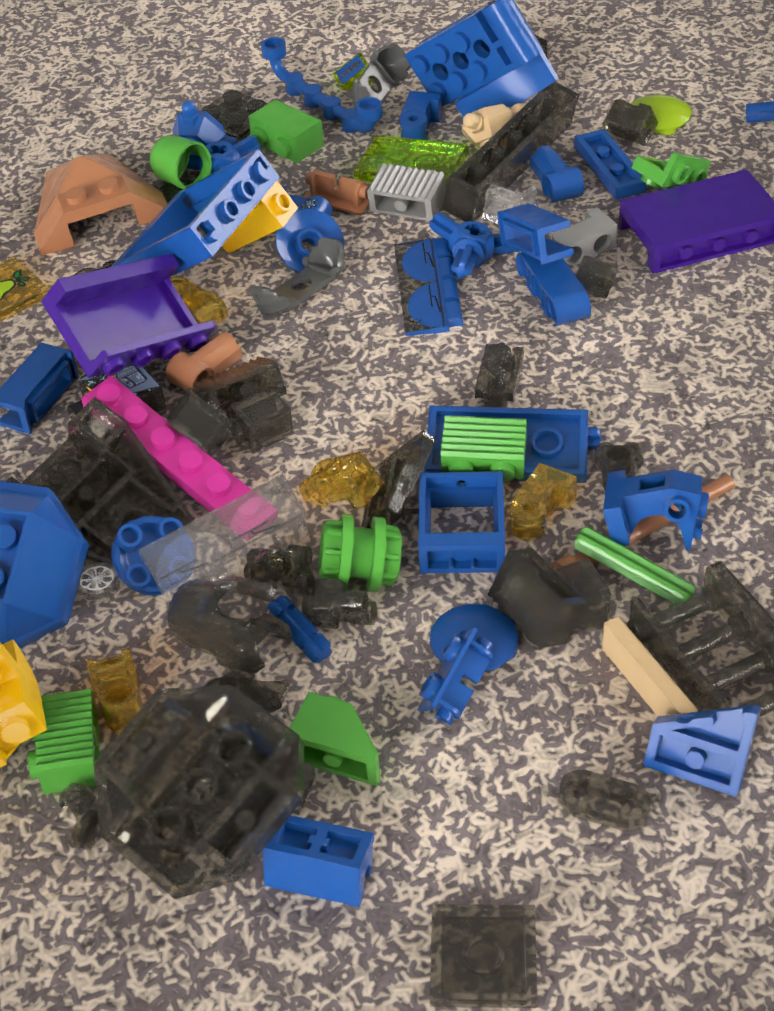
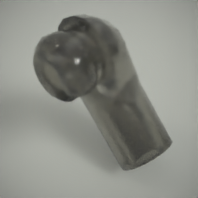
[59,783,104,851]

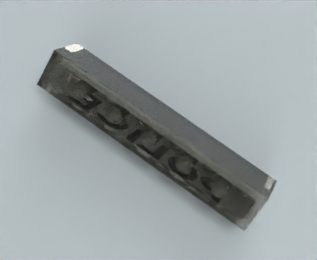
[442,82,579,222]

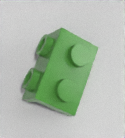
[631,152,711,188]

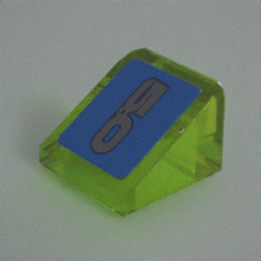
[333,53,371,91]

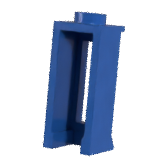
[497,203,574,265]
[0,343,79,434]

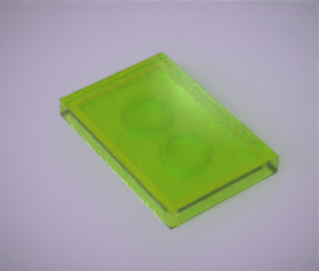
[353,135,469,190]

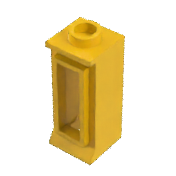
[222,181,298,253]

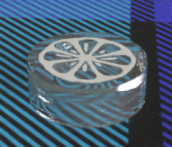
[77,562,120,603]

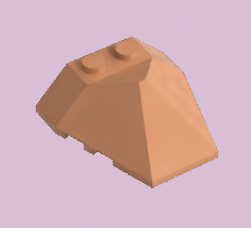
[34,153,167,255]

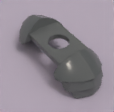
[351,43,411,114]
[250,237,345,315]

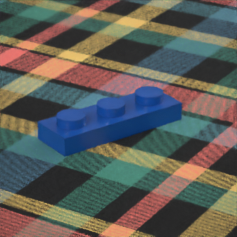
[574,129,647,200]

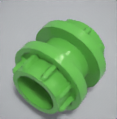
[318,514,402,592]

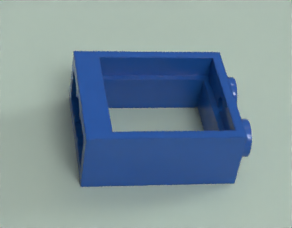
[418,471,505,574]

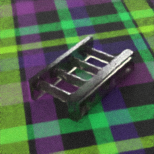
[627,561,774,717]

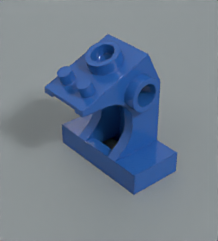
[603,469,709,551]

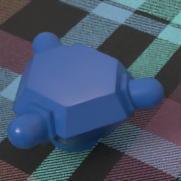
[172,100,238,146]

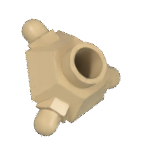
[462,103,527,154]

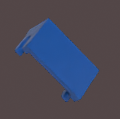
[262,813,374,907]

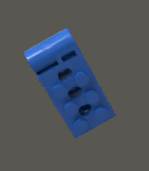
[404,0,543,107]

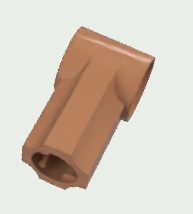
[166,332,242,398]

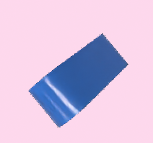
[516,252,591,327]

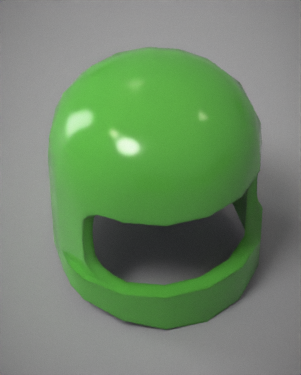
[150,134,212,189]

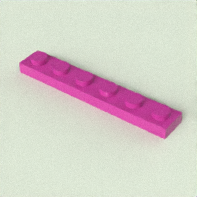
[82,376,277,542]

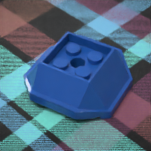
[0,481,89,649]

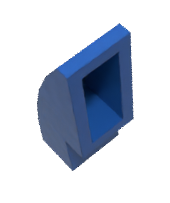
[454,51,559,117]

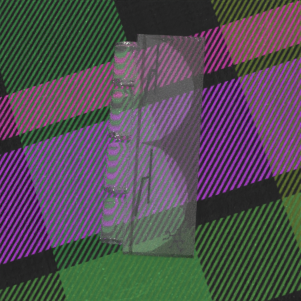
[138,474,309,606]

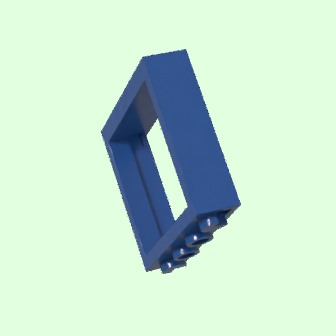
[111,149,280,278]

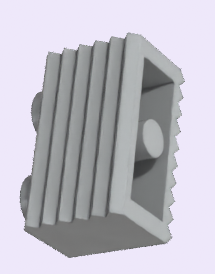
[367,163,447,221]

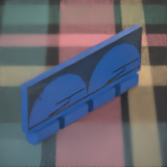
[394,238,463,336]

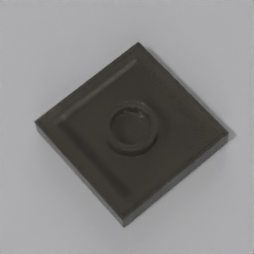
[430,904,537,1008]

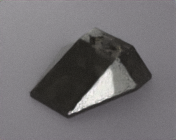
[6,397,193,570]

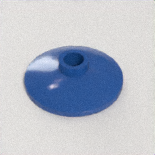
[275,208,344,273]

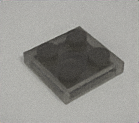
[200,89,268,142]

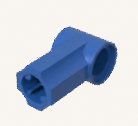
[530,145,584,203]

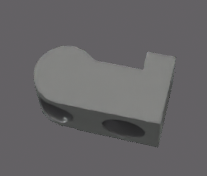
[552,207,618,266]

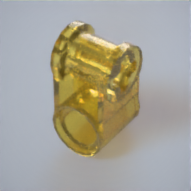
[169,276,228,324]
[85,647,145,734]

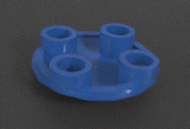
[111,516,195,596]
[430,604,518,678]

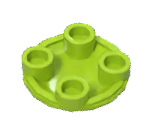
[627,94,692,135]

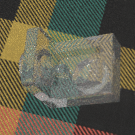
[482,184,539,224]

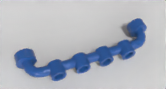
[261,37,382,133]

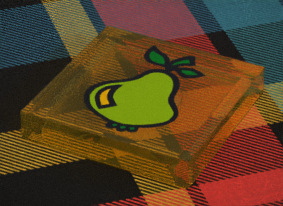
[0,256,50,322]

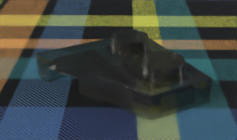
[361,430,436,528]

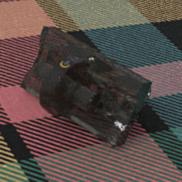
[475,342,524,408]

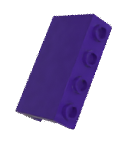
[618,170,774,274]
[41,253,217,378]

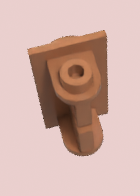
[303,169,369,216]

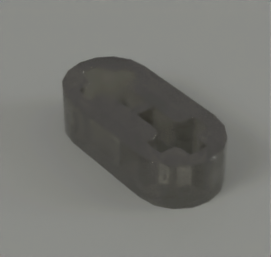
[559,770,651,832]

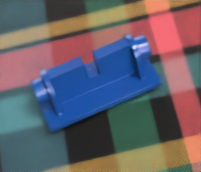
[417,627,493,725]

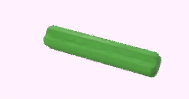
[574,526,696,608]

